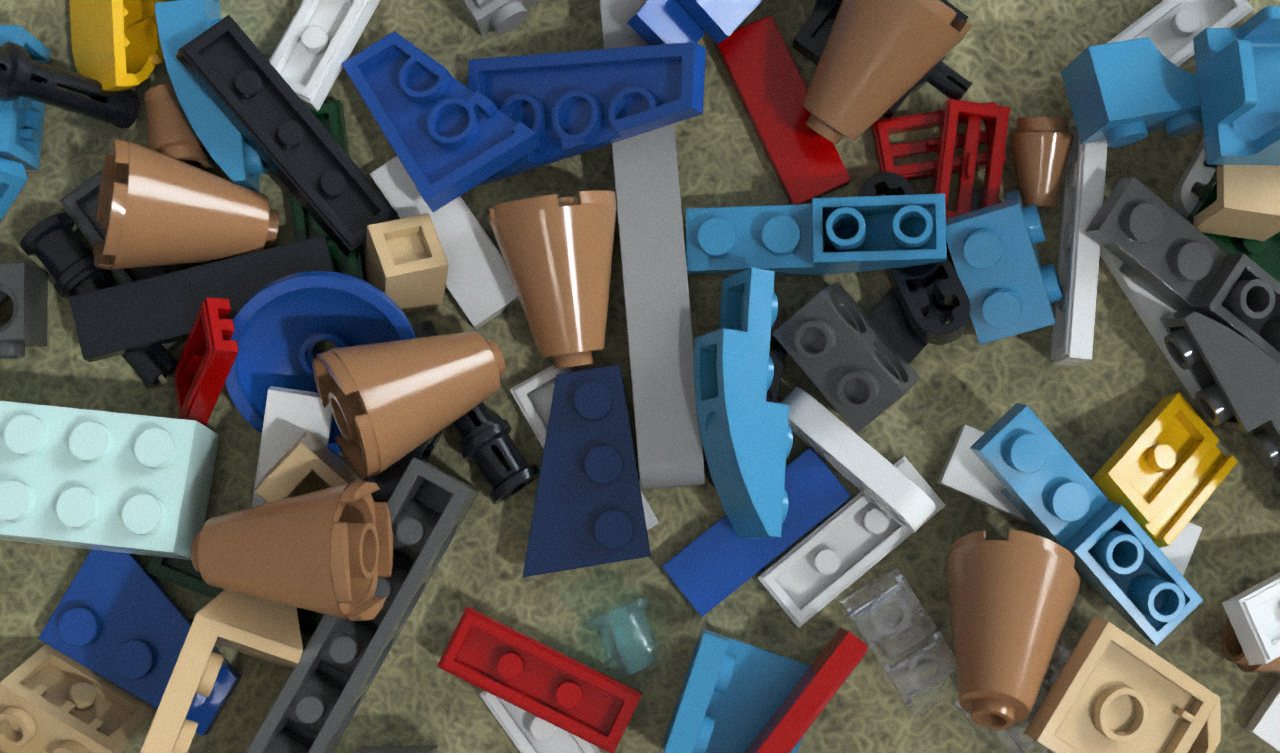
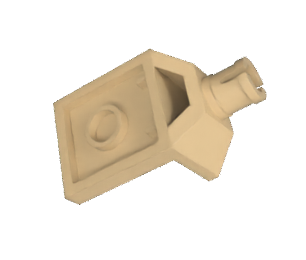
[140,590,303,753]
[1024,616,1221,753]

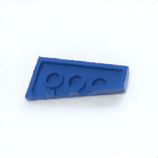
[468,42,706,186]

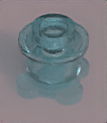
[586,596,665,677]

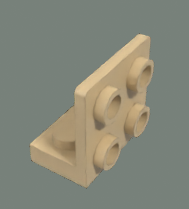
[0,644,156,753]

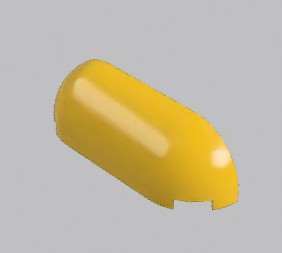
[69,0,166,91]

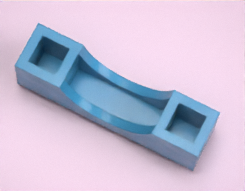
[1061,37,1203,148]

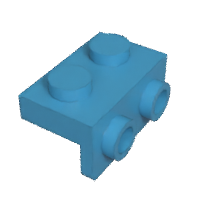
[946,190,1064,345]

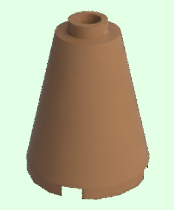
[802,0,972,145]
[93,138,279,270]
[489,190,617,369]
[312,331,506,479]
[191,481,393,621]
[946,530,1081,730]

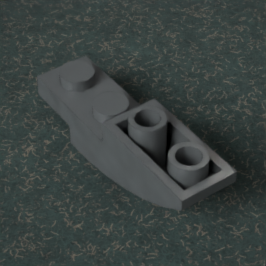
[1085,177,1280,365]
[1160,311,1280,497]

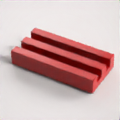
[932,98,1010,219]
[870,102,1007,181]
[173,297,239,426]

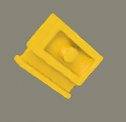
[1092,392,1238,548]

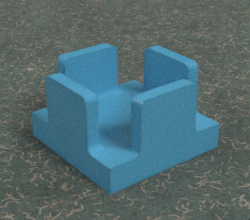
[1193,6,1280,165]

